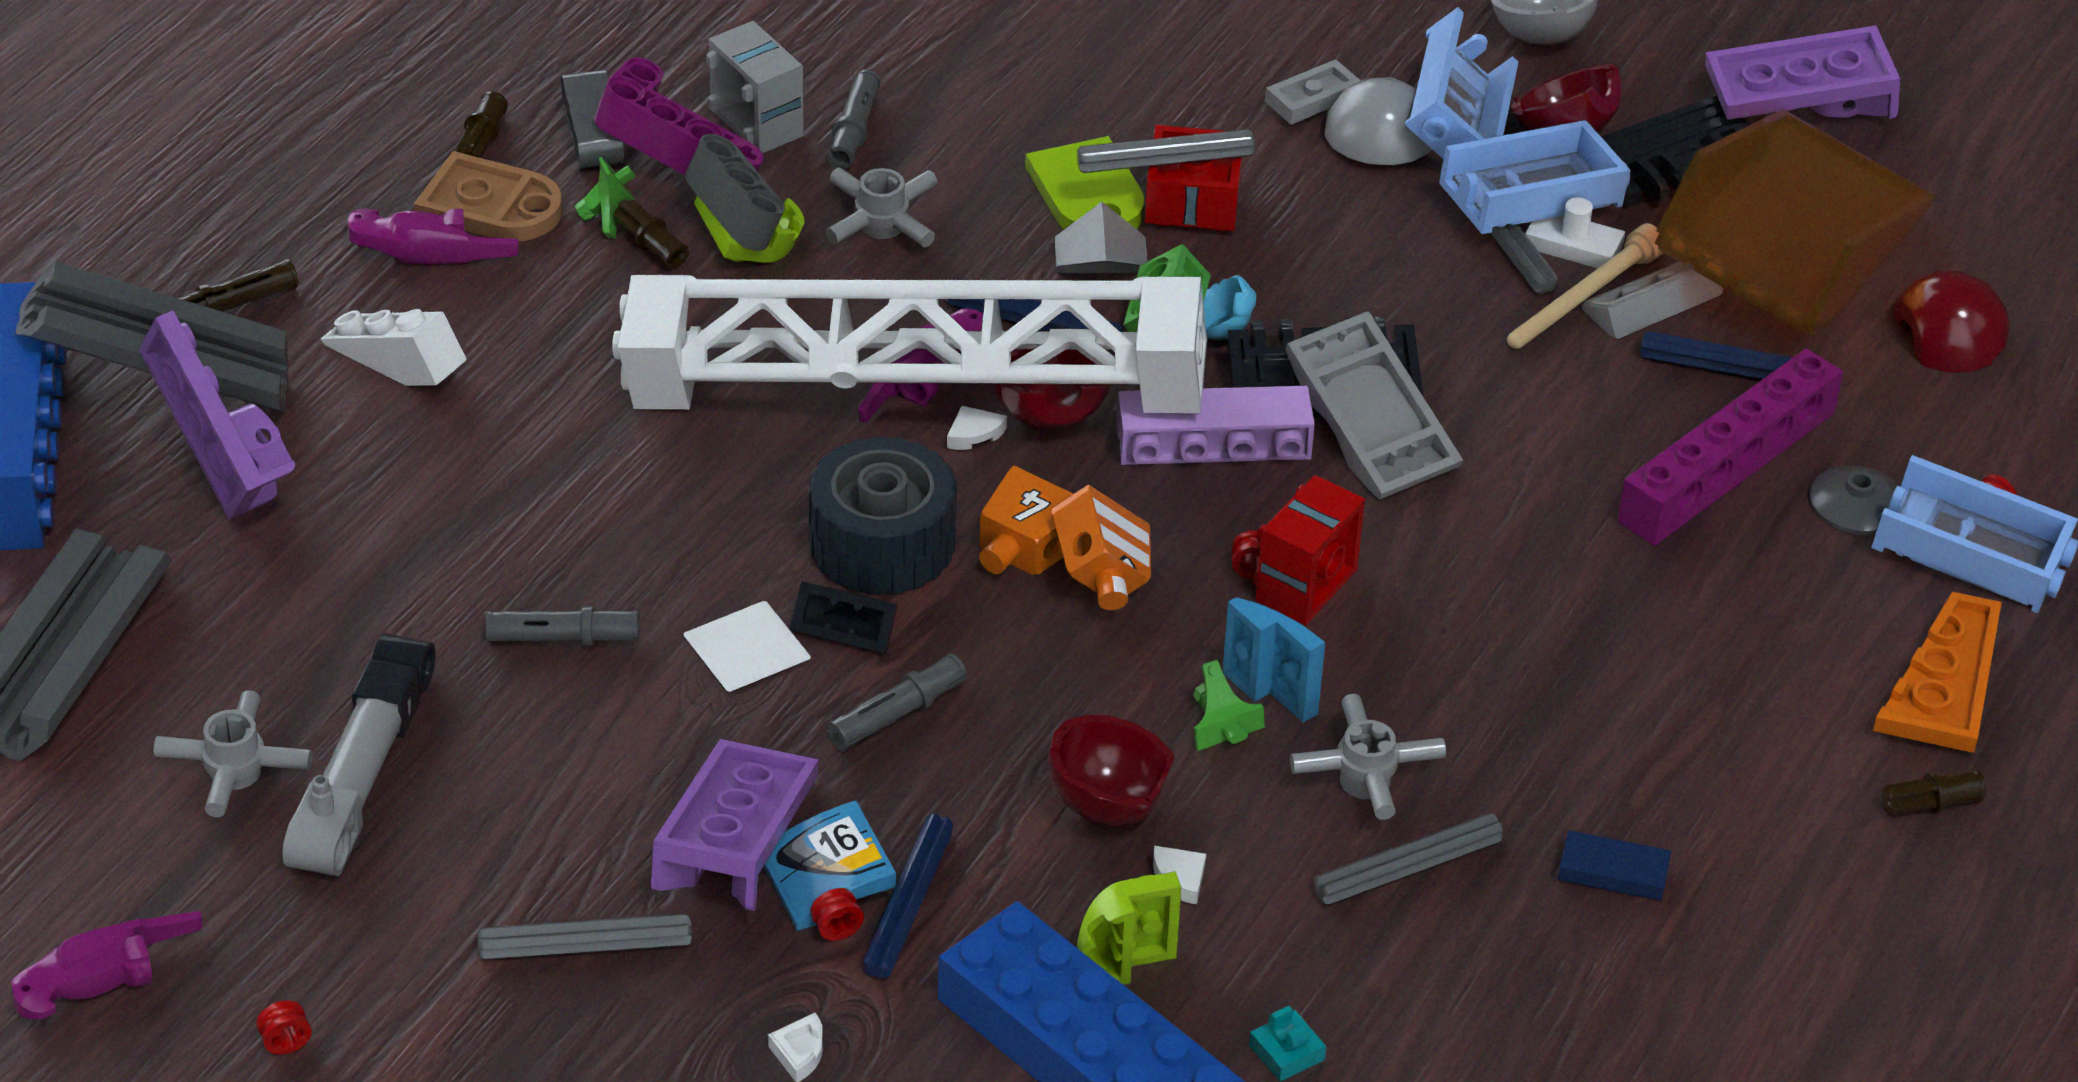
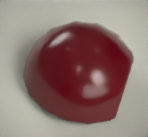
[1510,63,1621,133]
[1892,271,2010,373]
[993,349,1111,430]
[1048,714,1175,827]

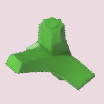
[575,156,636,239]
[1193,660,1265,751]

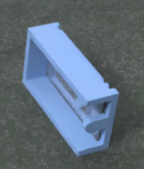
[1405,7,1518,159]
[1439,120,1630,234]
[1871,455,2078,613]

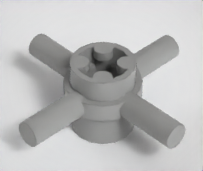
[825,167,938,247]
[154,690,313,817]
[1290,694,1446,820]

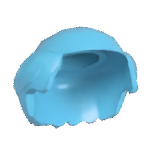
[1203,275,1257,341]

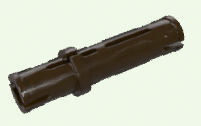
[178,259,299,312]

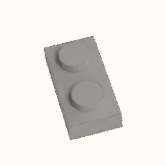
[1265,59,1361,125]

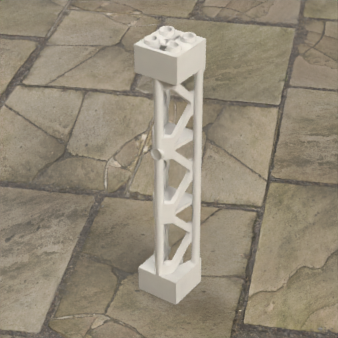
[613,275,1207,413]

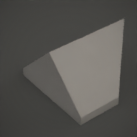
[1055,202,1148,273]

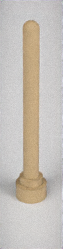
[1507,223,1666,349]

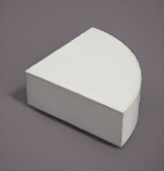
[947,406,1007,450]
[1153,846,1206,905]
[768,1013,823,1082]

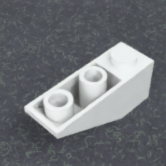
[321,309,467,386]

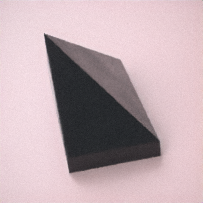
[790,581,898,653]

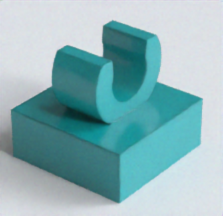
[1249,1006,1326,1082]

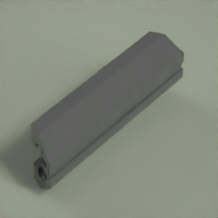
[15,261,288,413]
[0,528,172,762]

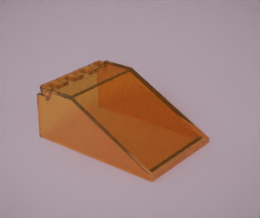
[1654,109,1936,335]

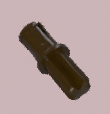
[456,91,508,158]
[614,199,689,270]
[1881,769,1986,815]

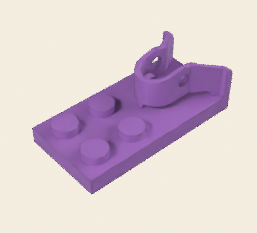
[1705,25,1900,120]
[139,310,295,519]
[651,739,819,911]

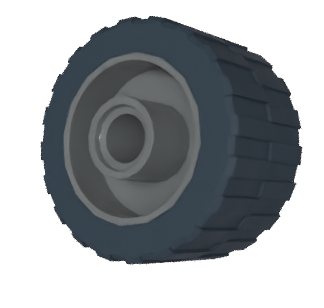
[808,436,957,594]

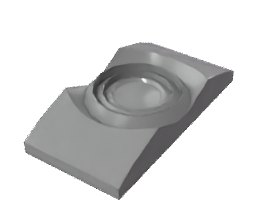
[1286,311,1463,500]

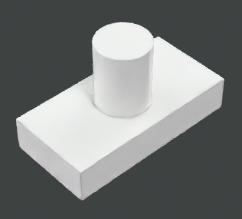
[1525,197,1625,268]

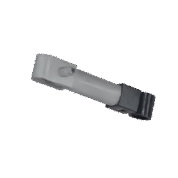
[283,633,436,877]

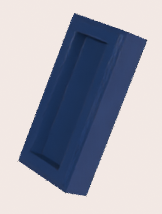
[1558,830,1671,901]

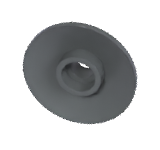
[1809,465,1899,535]

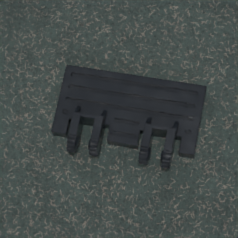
[1601,95,1771,209]
[1226,317,1424,417]

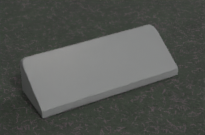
[1581,258,1723,339]

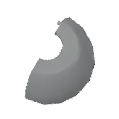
[1491,0,1599,46]
[1324,77,1432,165]

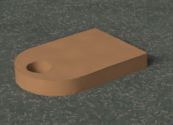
[414,151,562,241]

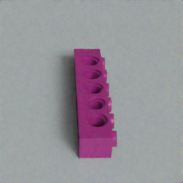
[1617,348,1843,546]

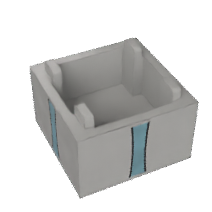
[706,21,804,153]

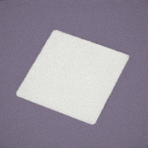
[684,601,811,692]

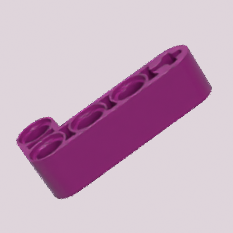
[594,57,764,175]

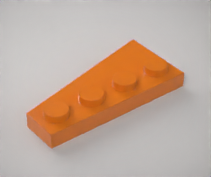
[1873,592,2002,753]

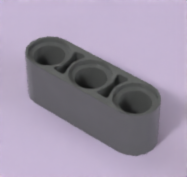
[561,70,624,169]
[685,134,785,251]

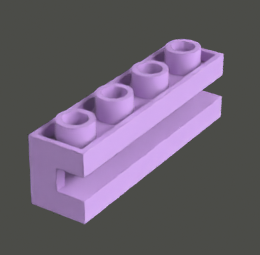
[1116,386,1315,465]

